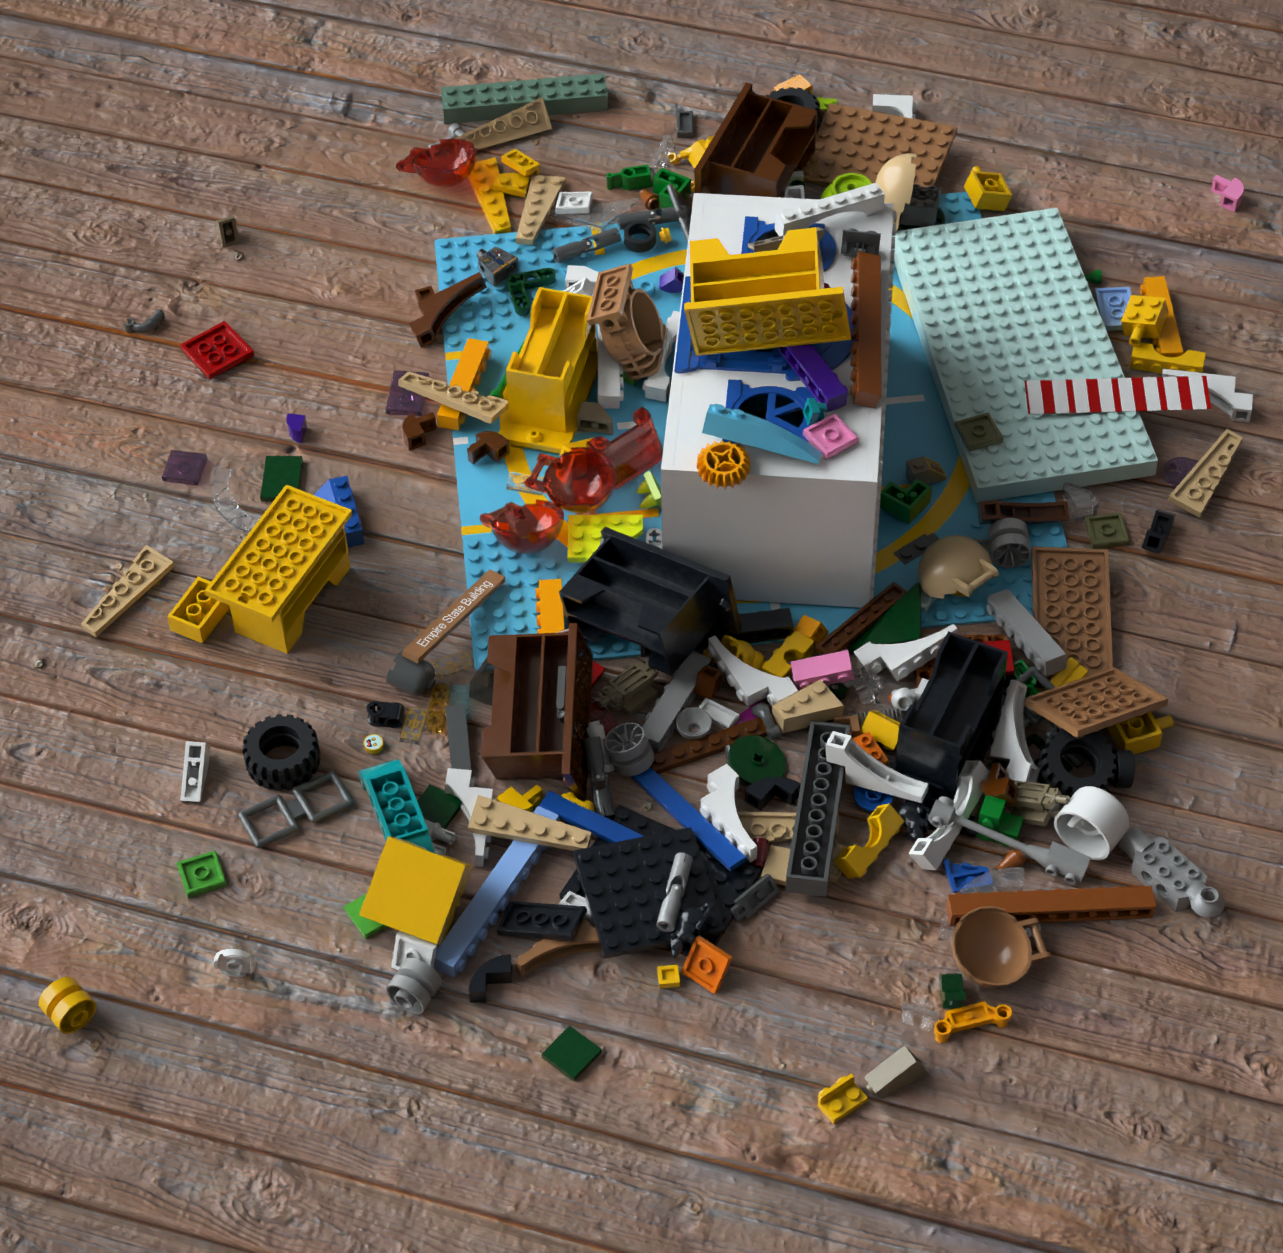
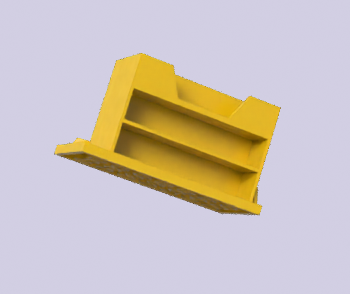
[684,227,851,356]
[499,287,598,454]
[205,485,352,654]

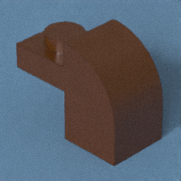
[402,412,437,451]
[467,431,510,465]
[981,763,1019,807]

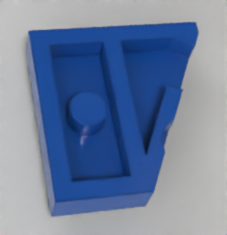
[943,859,993,894]

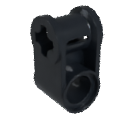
[366,701,405,728]

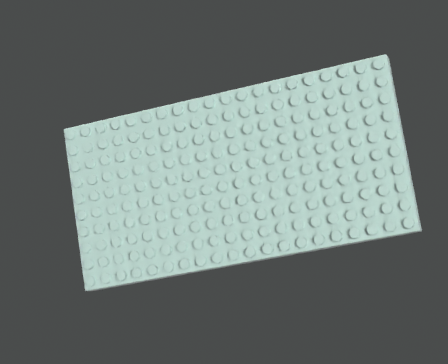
[892,208,1158,503]

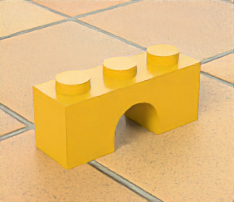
[761,630,815,679]

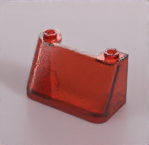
[586,406,663,490]

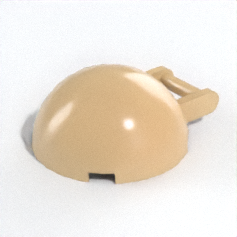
[875,153,916,231]
[918,535,999,599]

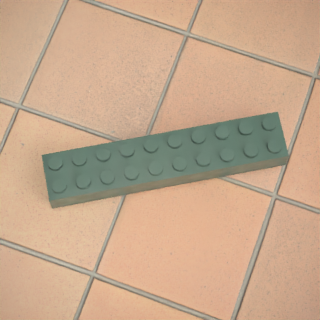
[441,73,608,124]

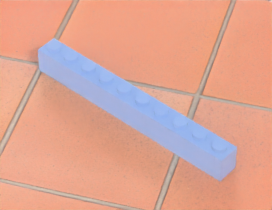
[433,806,559,978]

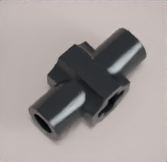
[921,791,937,830]

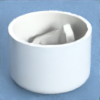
[1054,786,1130,860]

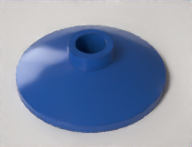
[853,786,894,812]

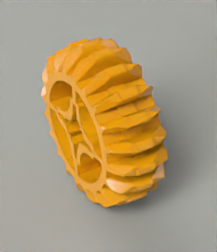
[696,439,751,489]

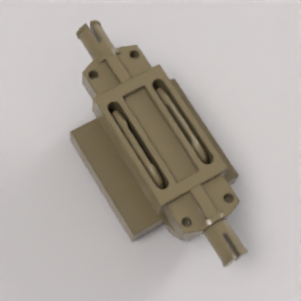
[596,660,658,716]
[1008,781,1070,826]

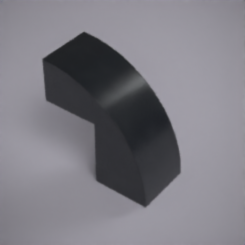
[1142,509,1176,554]
[745,777,801,811]
[469,954,512,1002]

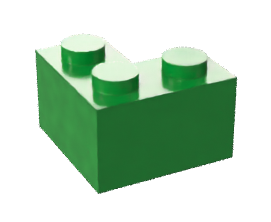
[653,168,691,209]
[880,479,932,524]
[976,795,1024,847]

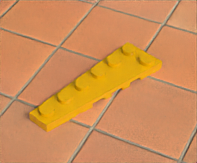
[464,157,511,234]

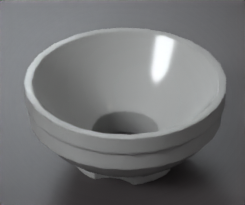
[676,707,712,740]

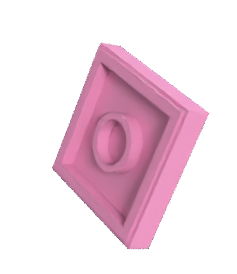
[803,413,859,460]

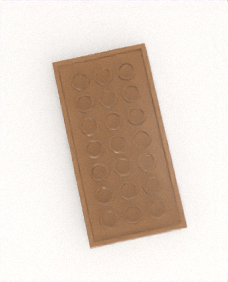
[1031,546,1113,679]

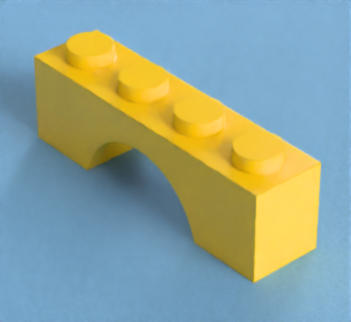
[1129,342,1206,374]
[834,803,904,879]

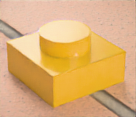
[657,964,680,989]

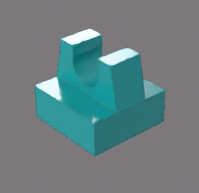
[803,398,827,426]

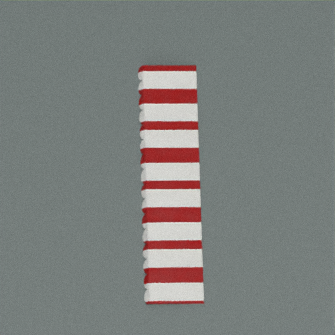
[1024,376,1211,414]

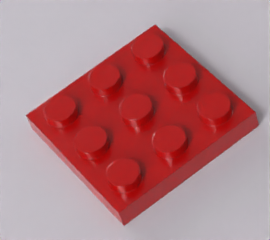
[180,321,254,380]

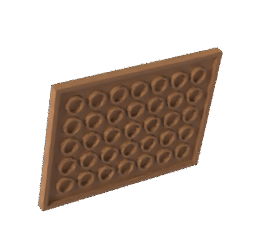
[800,103,957,187]

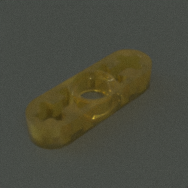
[426,683,450,734]

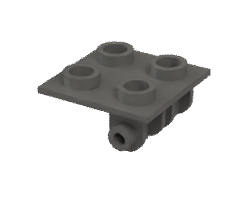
[840,228,881,257]

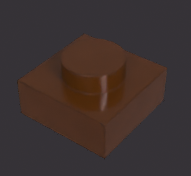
[415,286,435,302]

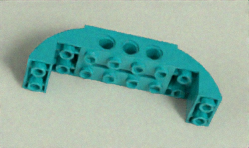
[358,759,435,853]

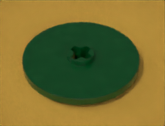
[728,735,786,785]

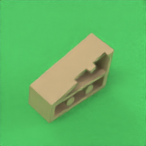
[772,679,844,733]

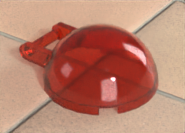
[396,138,477,188]
[524,447,617,513]
[480,499,564,554]

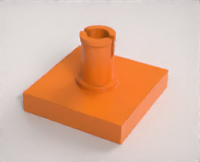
[681,936,733,994]

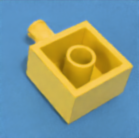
[964,166,1013,211]
[1121,295,1169,346]
[1107,711,1174,755]

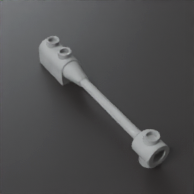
[928,796,1091,885]

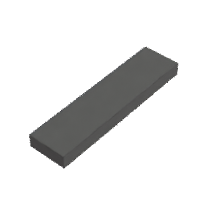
[445,704,471,770]

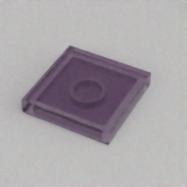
[162,450,207,485]

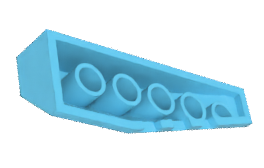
[702,404,822,464]

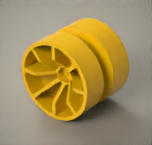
[39,976,97,1034]

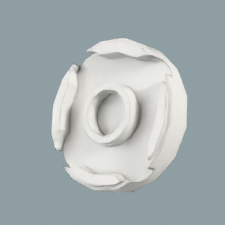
[213,949,256,977]

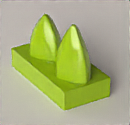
[637,470,662,509]

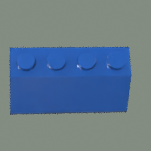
[314,476,364,548]

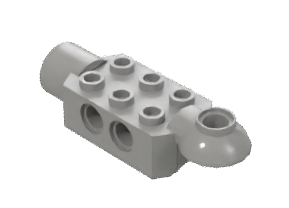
[1119,827,1225,918]

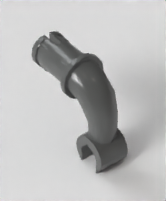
[123,309,165,333]
[751,703,782,740]

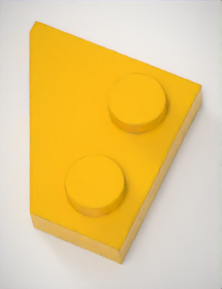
[492,172,530,198]

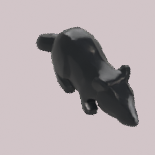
[898,799,928,842]
[670,901,716,957]

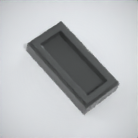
[676,111,693,138]

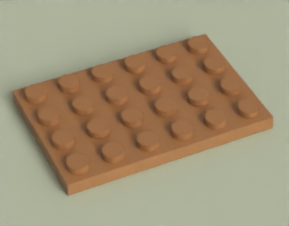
[1024,667,1168,738]

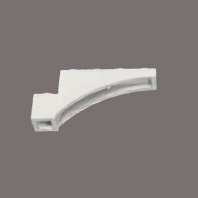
[1162,369,1253,423]
[854,624,960,681]
[707,636,798,707]
[990,680,1040,783]
[826,731,929,803]
[700,764,757,862]
[445,768,497,867]

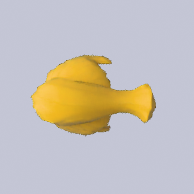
[721,635,764,671]

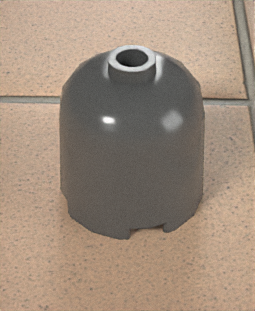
[386,650,436,696]

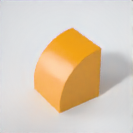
[794,615,828,646]

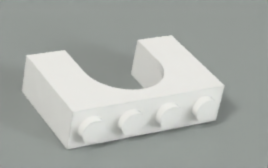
[872,94,916,119]

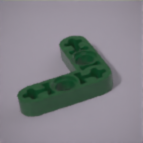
[506,268,556,316]

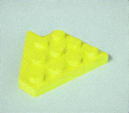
[567,515,643,562]

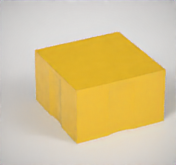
[359,836,473,944]

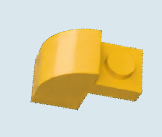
[496,785,543,813]

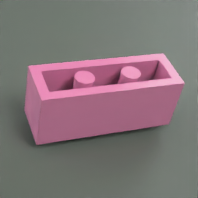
[791,650,854,691]

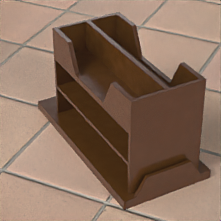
[694,82,817,197]
[481,623,593,802]

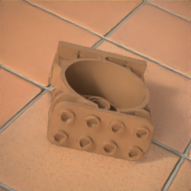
[587,263,668,380]

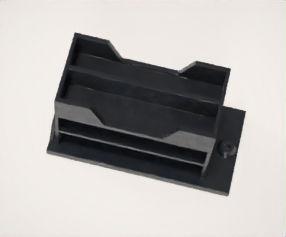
[559,527,742,676]
[890,631,1009,801]

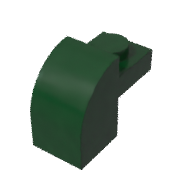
[939,973,966,1009]

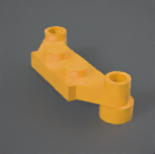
[934,1001,1012,1044]

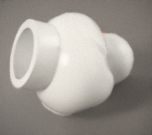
[888,688,916,711]

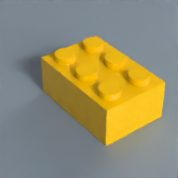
[167,577,230,644]

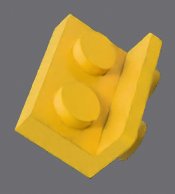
[501,149,540,177]
[817,1073,868,1124]

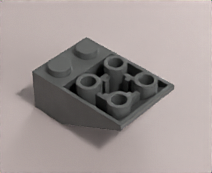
[900,184,941,227]

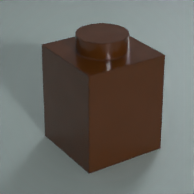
[694,665,723,699]

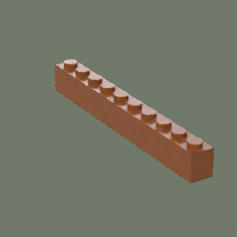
[850,251,881,408]
[945,885,1156,927]

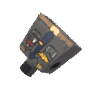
[476,247,519,287]

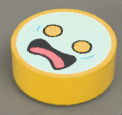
[363,734,384,754]

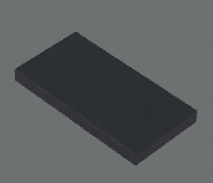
[496,901,587,941]

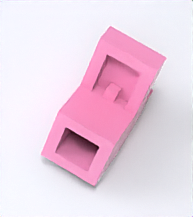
[1211,175,1244,212]

